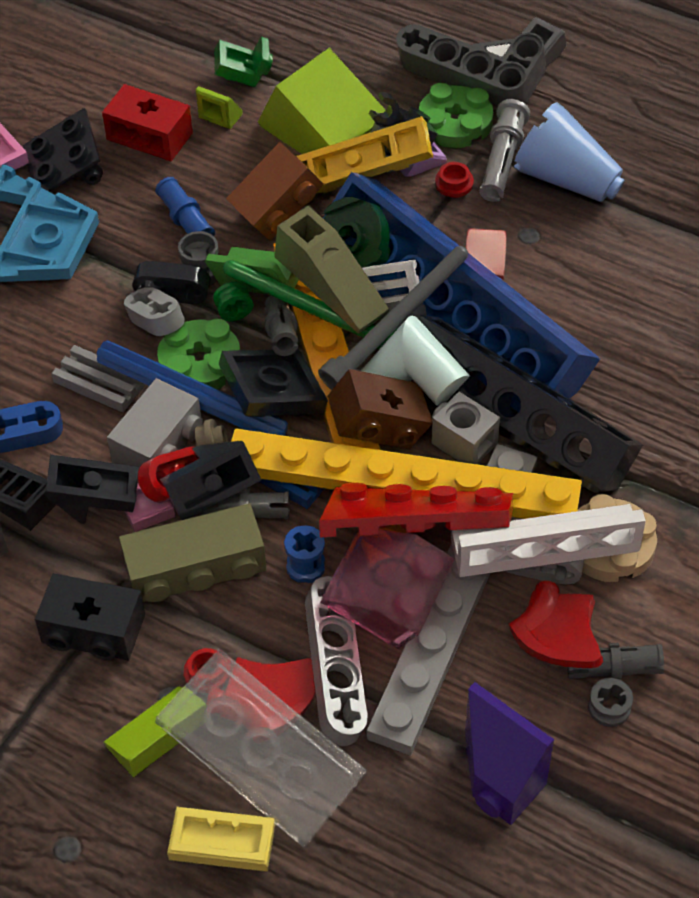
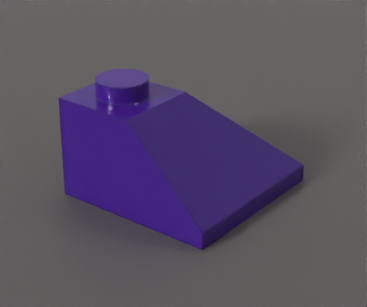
[465,682,554,825]

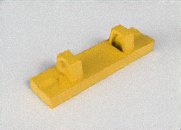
[296,116,433,194]

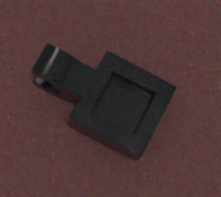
[369,92,438,145]

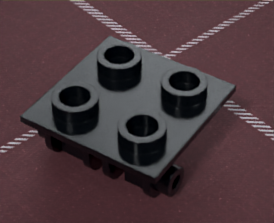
[23,108,103,192]

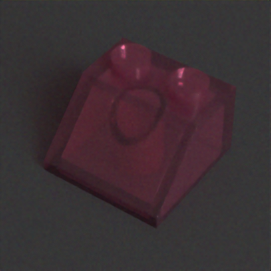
[320,528,455,649]

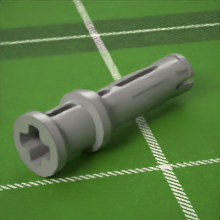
[479,99,530,202]

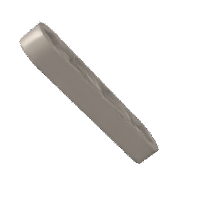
[305,576,368,746]

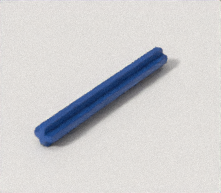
[96,340,288,436]

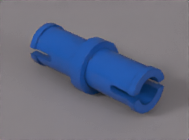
[155,177,215,236]

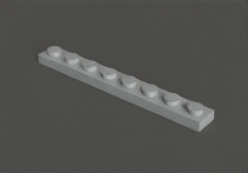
[367,444,538,756]

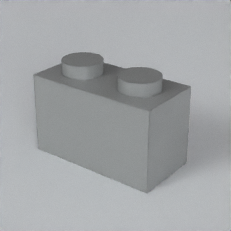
[107,378,203,471]

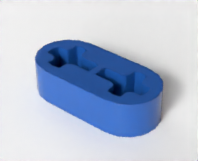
[0,401,63,453]

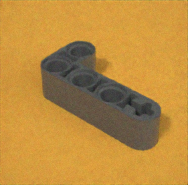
[396,24,546,106]

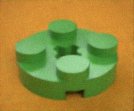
[419,83,493,148]
[157,319,240,390]

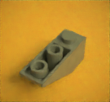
[274,206,389,334]

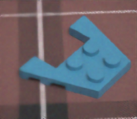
[0,164,99,282]

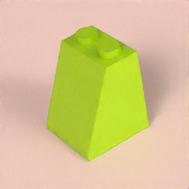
[258,48,386,154]

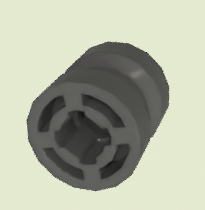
[178,231,219,285]

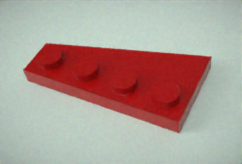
[319,482,513,538]

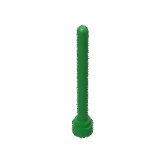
[223,260,398,350]

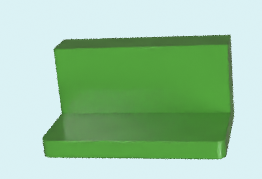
[205,247,299,294]

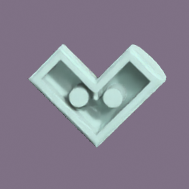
[361,316,470,406]

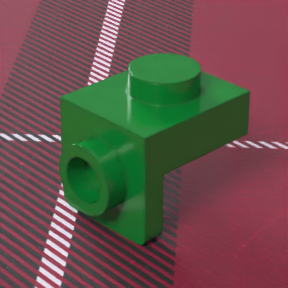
[214,36,273,87]

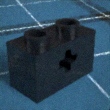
[35,573,145,661]

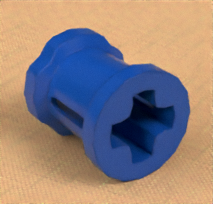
[284,525,325,583]

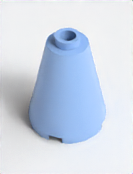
[514,102,625,202]

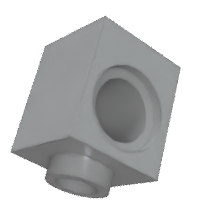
[431,392,500,464]

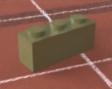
[119,503,267,603]

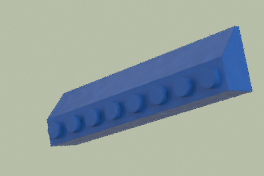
[323,172,601,413]

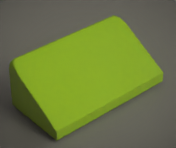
[104,686,209,777]

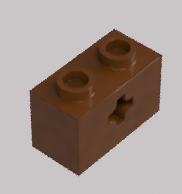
[327,369,433,449]

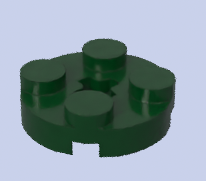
[322,197,390,268]

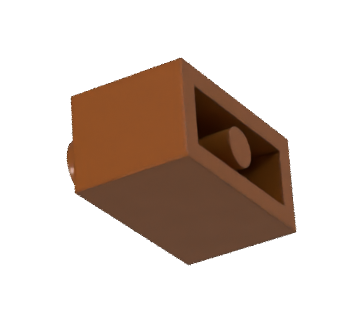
[226,142,324,241]

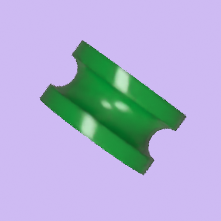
[213,281,254,321]

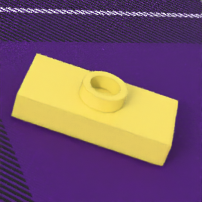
[167,807,275,872]

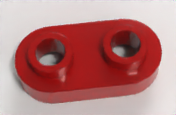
[138,446,197,503]

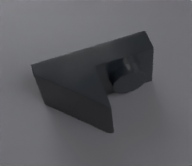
[160,441,261,520]
[45,454,139,524]

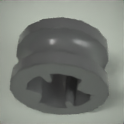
[588,678,633,727]

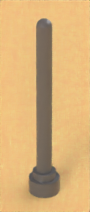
[318,246,468,390]

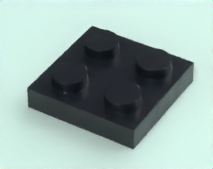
[219,349,328,417]

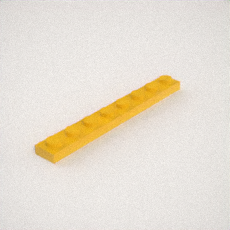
[231,428,582,519]

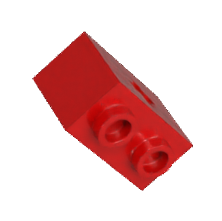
[102,84,193,162]

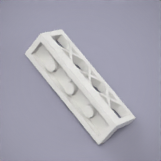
[451,504,646,577]

